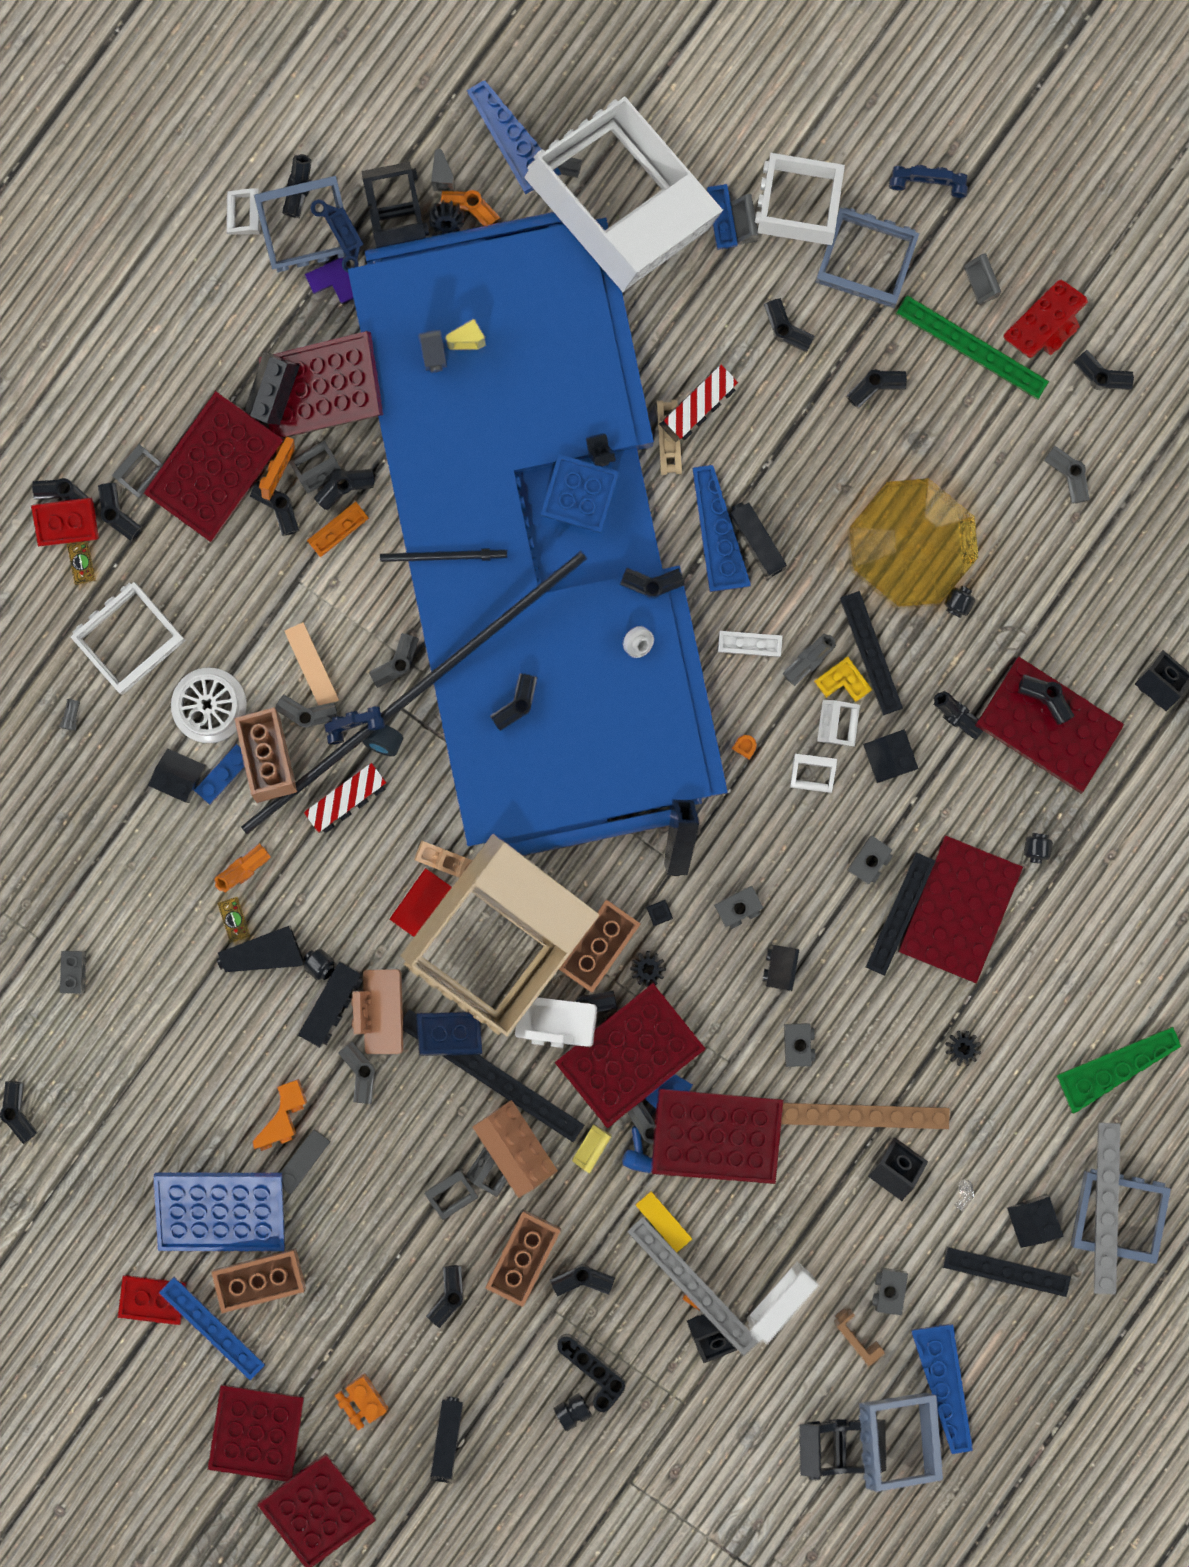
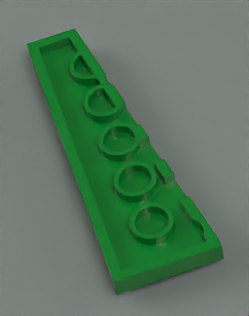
[1056,1027,1182,1114]

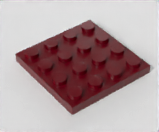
[207,1384,305,1482]
[257,1453,376,1567]

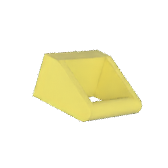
[446,319,486,350]
[572,1124,612,1173]

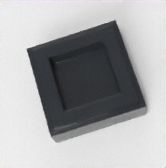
[646,899,673,926]

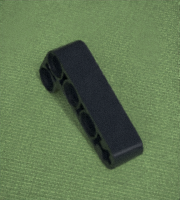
[557,1334,625,1413]

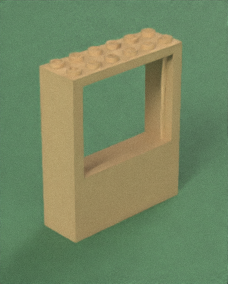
[400,834,600,1037]

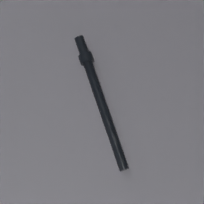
[380,548,507,562]

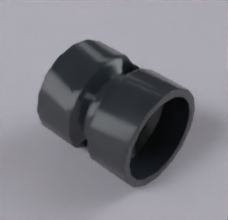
[553,1393,592,1432]

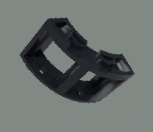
[361,162,429,248]
[799,1419,886,1480]

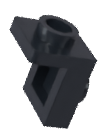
[586,433,616,466]

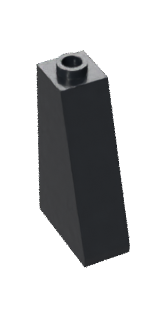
[730,502,787,580]
[664,800,700,876]
[216,925,304,972]
[430,1397,463,1484]

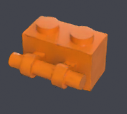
[334,1373,389,1431]

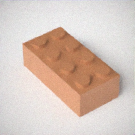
[234,707,297,803]
[559,899,641,993]
[472,1100,558,1198]
[485,1209,561,1307]
[211,1248,306,1313]

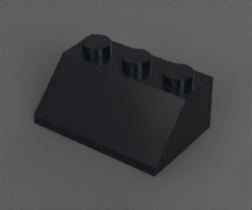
[244,351,300,425]

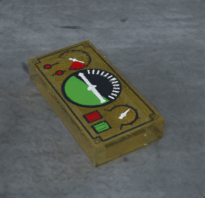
[67,541,96,585]
[217,896,251,943]

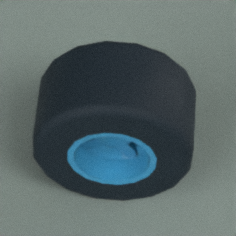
[362,725,404,756]

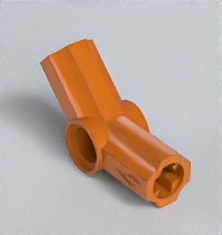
[441,190,501,226]
[214,843,271,893]

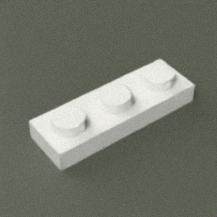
[718,631,782,657]

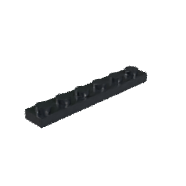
[839,591,903,716]
[865,852,936,976]
[942,1246,1071,1297]

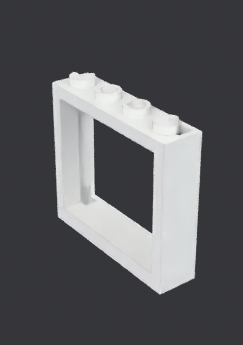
[755,153,845,245]
[71,582,186,695]
[747,1261,819,1344]

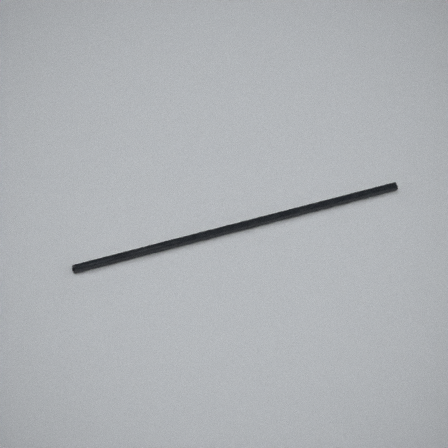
[241,551,587,834]

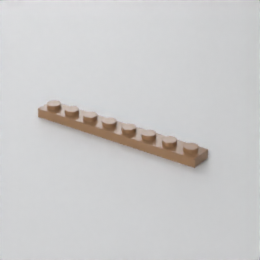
[781,1103,950,1129]

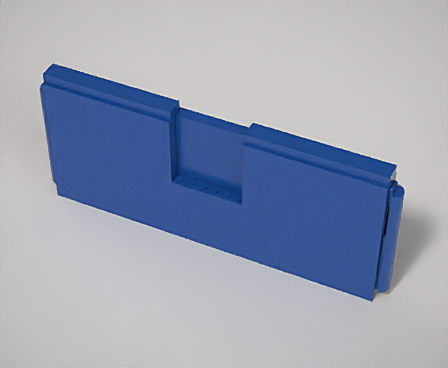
[348,212,728,856]

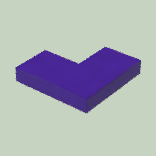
[305,257,354,305]

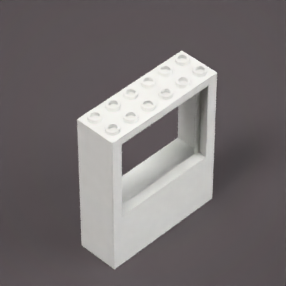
[524,97,723,292]

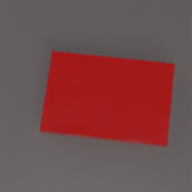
[31,497,99,547]
[389,868,452,937]
[117,1275,186,1325]

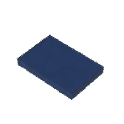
[416,1012,482,1056]

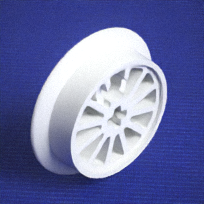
[171,668,247,743]

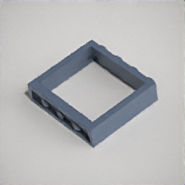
[254,176,345,272]
[815,207,919,308]
[1070,1169,1171,1264]
[858,1393,943,1492]

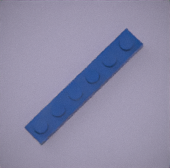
[159,1277,265,1380]

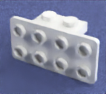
[515,997,597,1048]

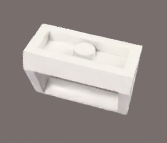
[227,188,260,234]
[817,700,860,747]
[790,754,837,793]

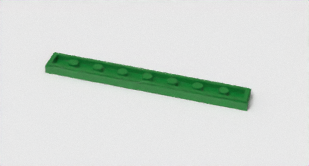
[896,295,1050,400]

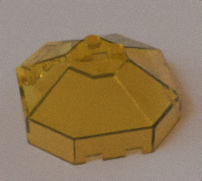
[847,478,979,609]

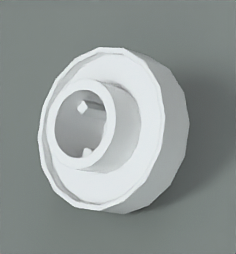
[623,626,654,658]

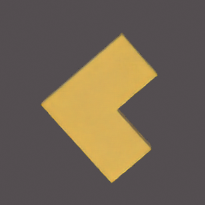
[814,656,872,702]

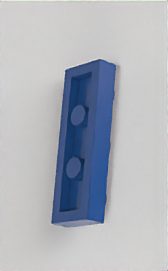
[706,184,738,250]
[194,744,245,805]

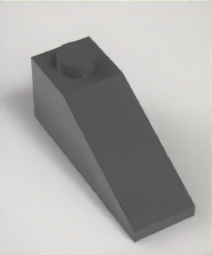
[419,330,447,373]
[281,1129,331,1195]

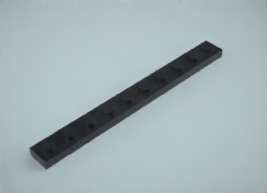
[403,1009,585,1143]

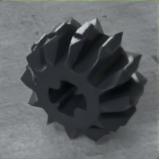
[429,200,465,234]
[630,951,666,987]
[945,1031,981,1066]

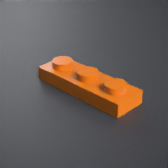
[259,437,295,500]
[307,501,369,558]

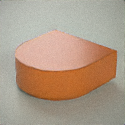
[732,735,757,760]

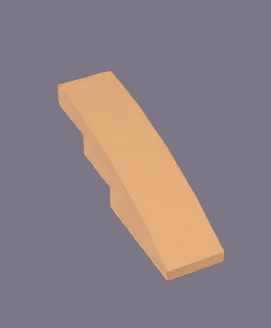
[284,622,339,706]
[414,840,473,878]

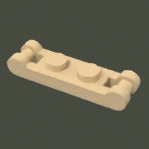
[657,400,682,475]

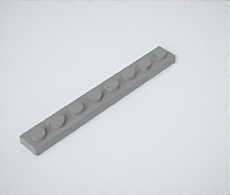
[1093,1123,1120,1294]
[627,1217,759,1356]

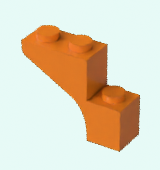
[253,1079,308,1151]

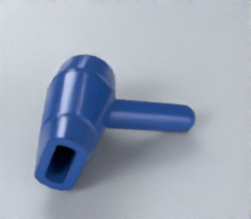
[622,1126,652,1173]

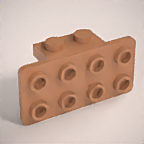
[351,969,403,1054]

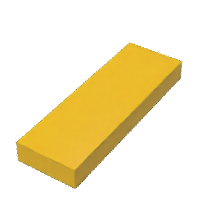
[635,1191,692,1253]

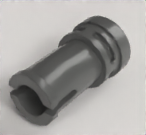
[59,699,80,731]

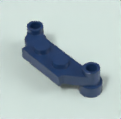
[889,165,968,198]
[311,199,364,273]
[324,706,385,745]

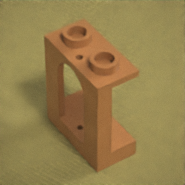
[834,1308,885,1367]

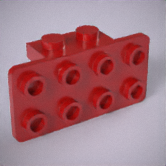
[1003,279,1088,358]

